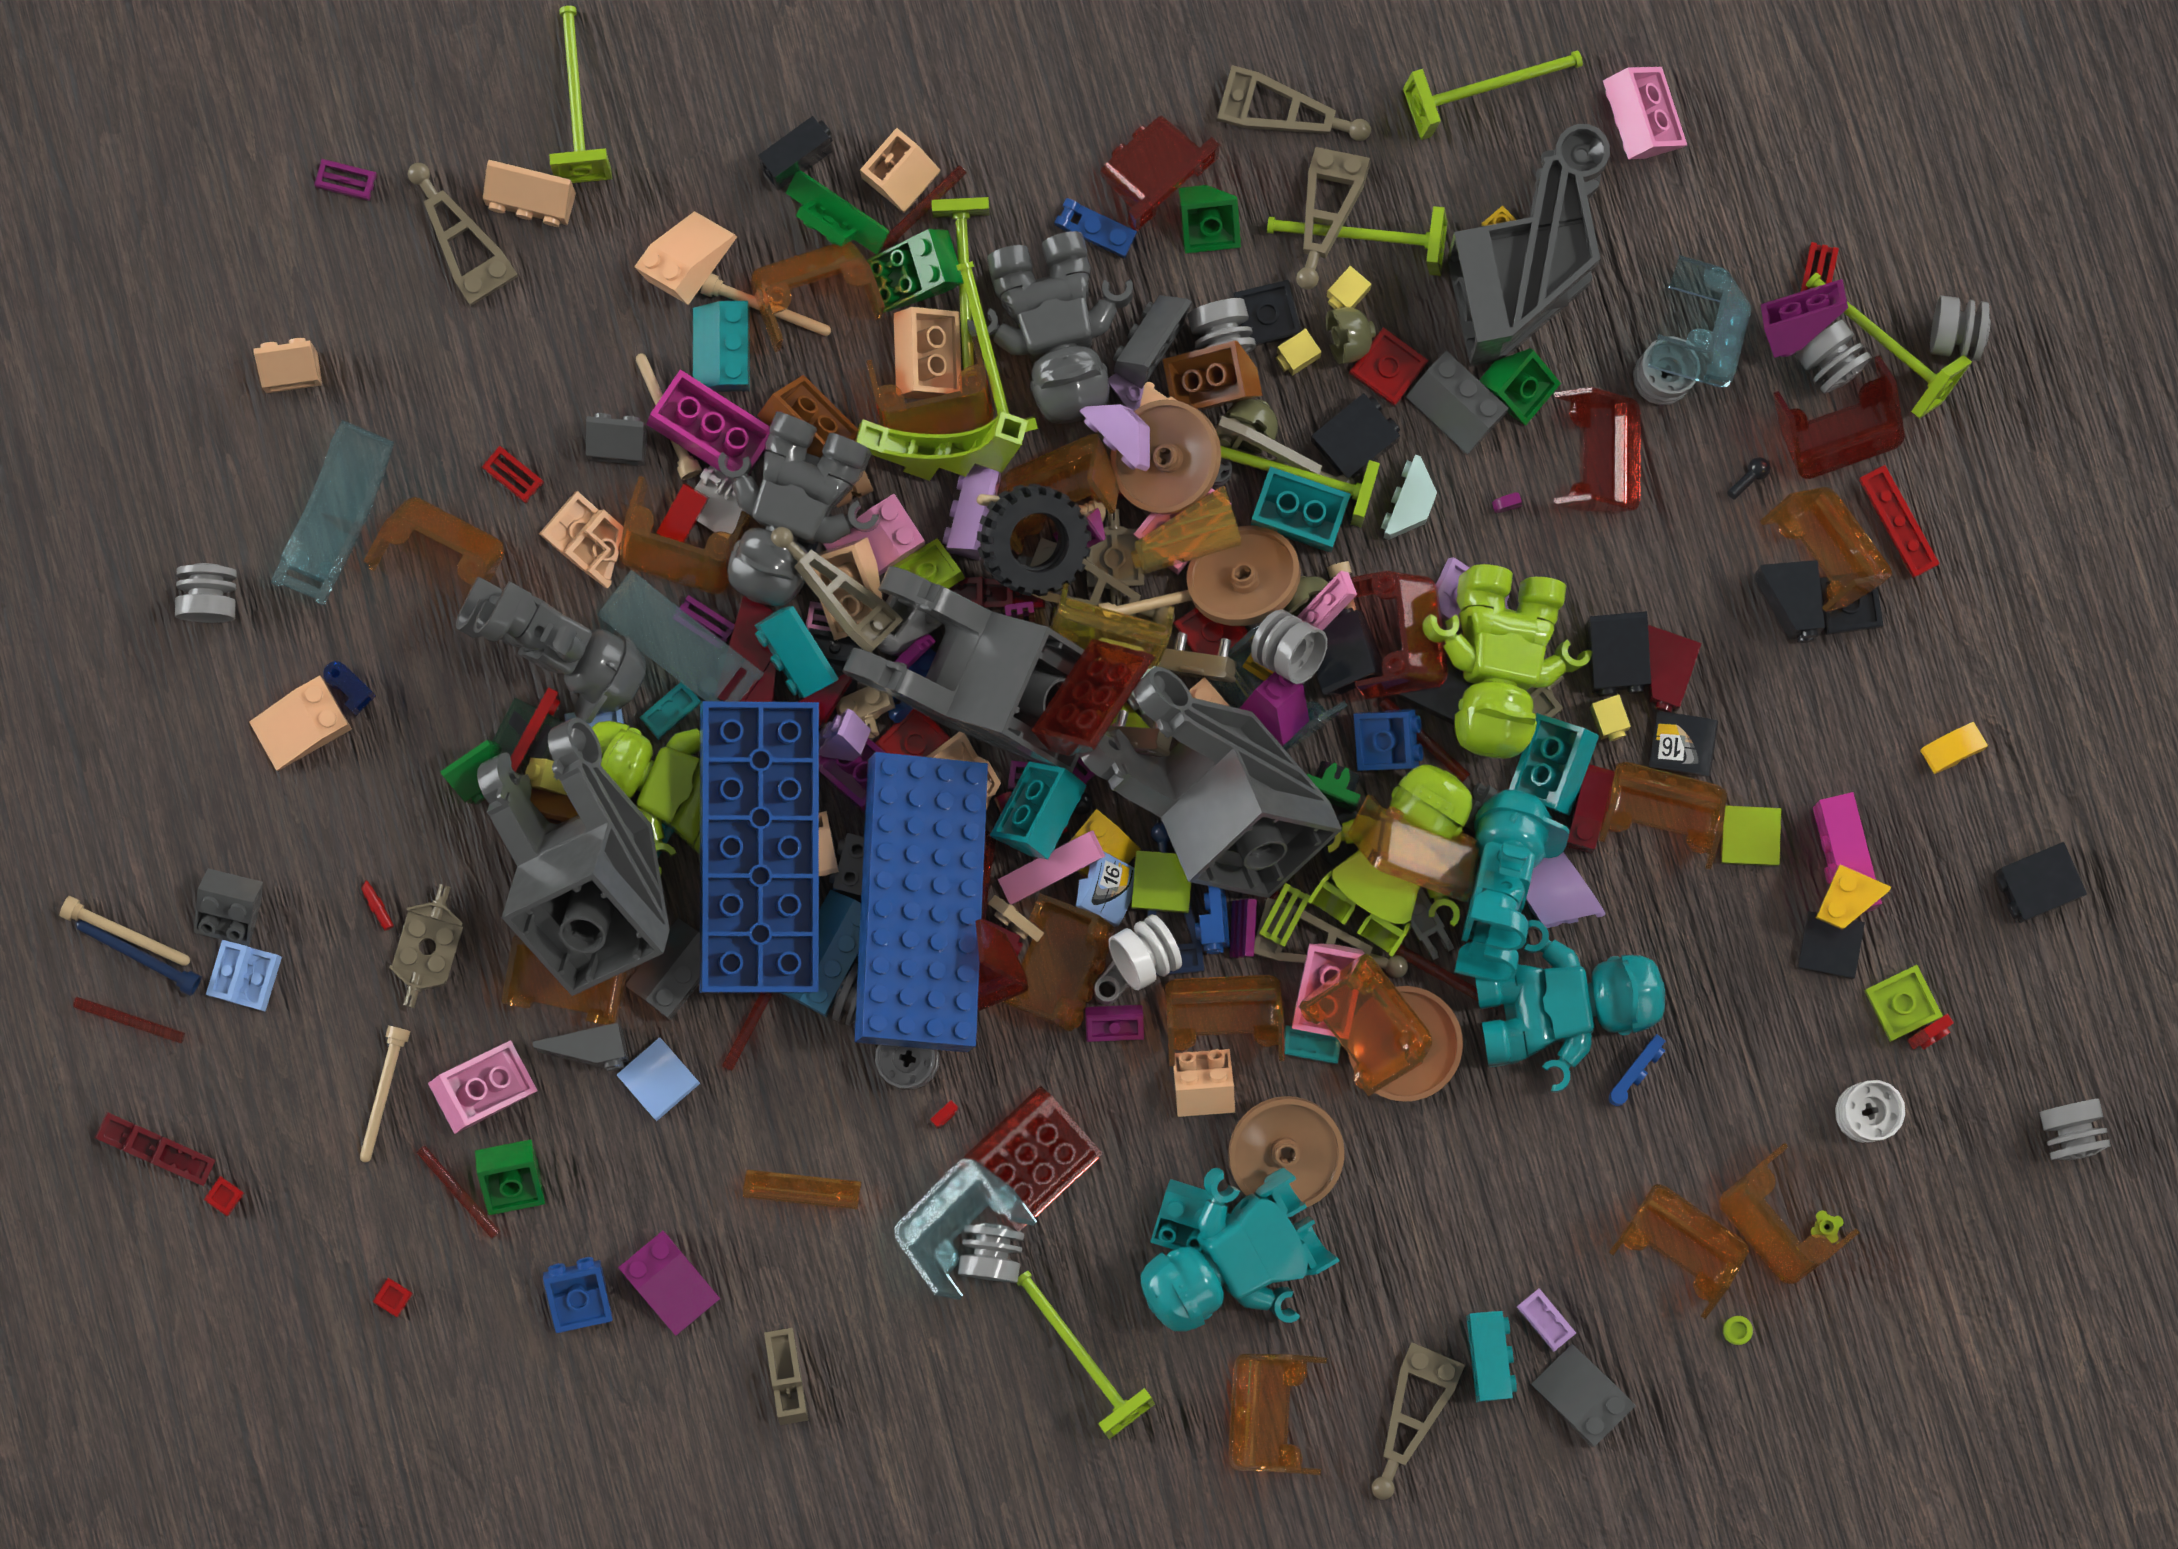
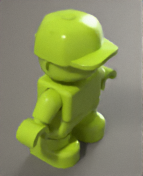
[1422,564,1592,759]
[591,721,700,876]
[1307,764,1472,957]

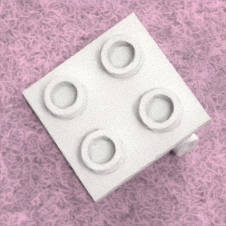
[695,465,746,541]

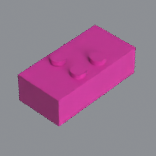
[647,370,770,476]
[1813,792,1882,913]

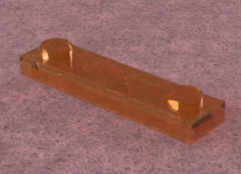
[743,1170,861,1209]

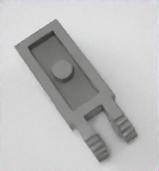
[1411,887,1454,960]

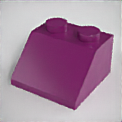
[1239,671,1309,747]

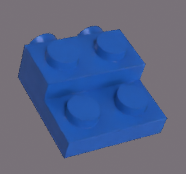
[1354,709,1423,771]
[1195,886,1230,954]
[543,1257,613,1333]

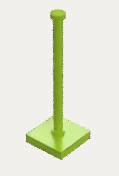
[549,6,612,183]
[1403,50,1583,140]
[932,197,990,378]
[1267,206,1448,276]
[956,261,1038,432]
[1806,272,1972,418]
[1220,446,1380,527]
[1017,1271,1155,1439]

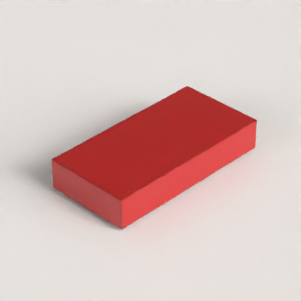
[656,483,709,547]

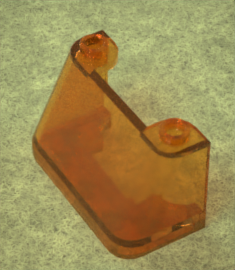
[1299,954,1433,1096]

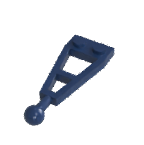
[1148,822,1204,977]

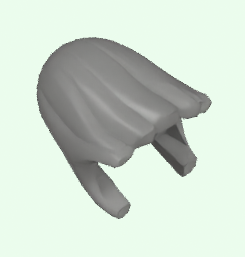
[877,595,943,656]

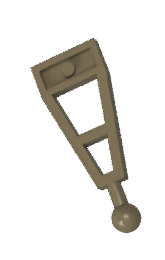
[1217,65,1371,141]
[1296,147,1371,290]
[407,162,518,306]
[1215,416,1355,485]
[771,527,903,653]
[1030,537,1175,628]
[1254,898,1408,978]
[1371,1342,1465,1500]

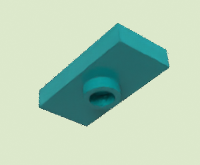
[639,680,702,740]
[1281,1025,1342,1064]

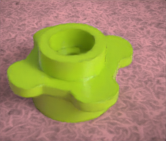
[1811,1210,1844,1243]

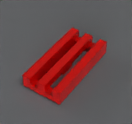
[1800,242,1839,292]
[482,446,544,504]

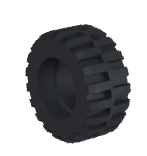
[977,484,1091,596]

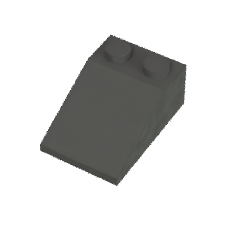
[533,1023,630,1071]
[1531,1344,1636,1447]

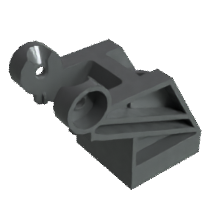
[1447,124,1610,367]
[842,566,1117,773]
[1077,667,1342,898]
[477,717,670,996]

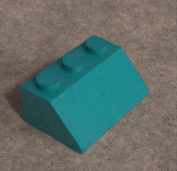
[693,301,750,392]
[1251,466,1351,553]
[755,606,839,698]
[1509,713,1599,816]
[990,761,1087,860]
[1466,1311,1517,1403]

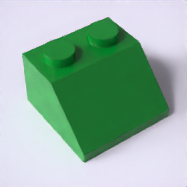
[475,1139,545,1216]

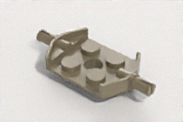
[389,884,464,1008]

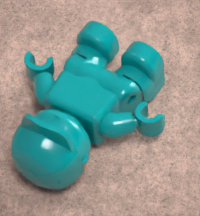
[1454,790,1570,982]
[1475,920,1666,1093]
[1140,1167,1339,1331]

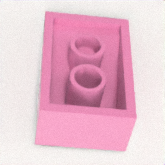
[823,494,925,576]
[428,1040,537,1134]

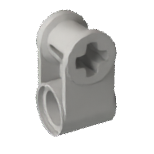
[1093,960,1130,1005]

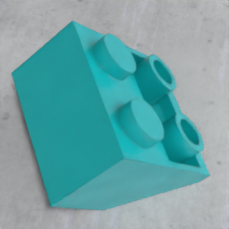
[1150,1179,1212,1255]

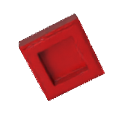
[930,1100,959,1129]
[204,1176,245,1216]
[373,1277,414,1318]

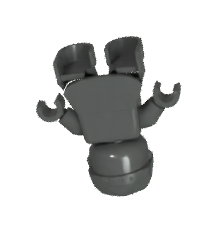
[967,231,1133,424]
[718,411,881,607]
[456,577,646,723]

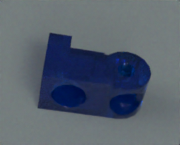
[323,661,376,716]

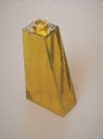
[1131,486,1242,574]

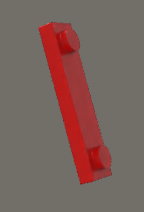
[1859,465,1940,579]
[510,687,561,773]
[1907,1013,1954,1050]

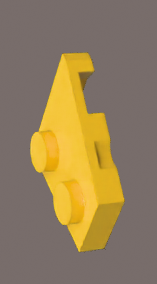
[1816,864,1891,930]

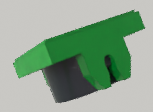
[1307,761,1361,812]

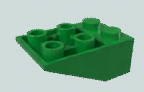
[865,229,964,314]

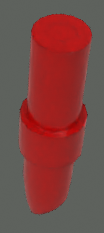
[361,880,394,931]

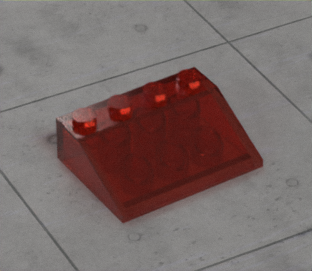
[1031,639,1155,756]
[956,1085,1103,1232]

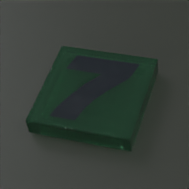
[492,698,564,768]

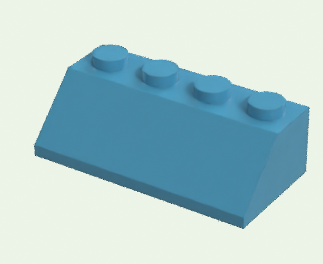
[782,889,861,1017]

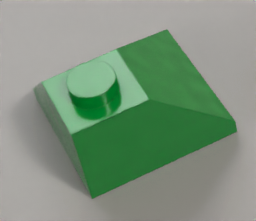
[1178,185,1241,253]
[1479,348,1561,426]
[440,740,502,805]

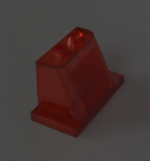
[1100,115,1220,231]

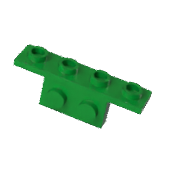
[786,170,889,255]

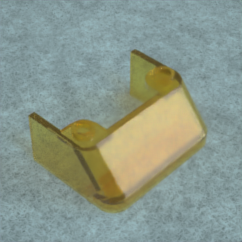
[1050,583,1174,669]

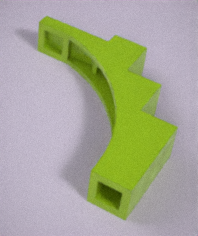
[855,411,1028,481]

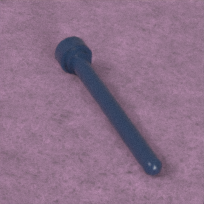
[76,920,202,996]

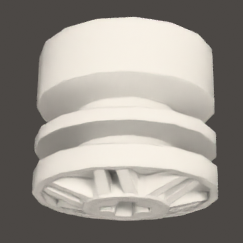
[1108,915,1182,991]
[1835,1080,1905,1143]

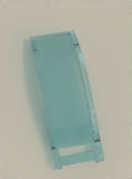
[271,420,394,606]
[597,569,764,702]

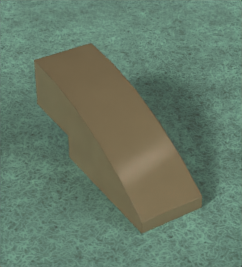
[764,1328,809,1425]

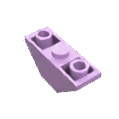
[1080,404,1150,471]
[819,709,871,761]

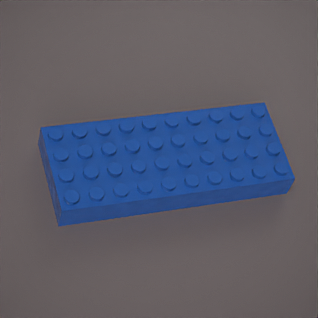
[700,701,819,993]
[854,752,988,1052]

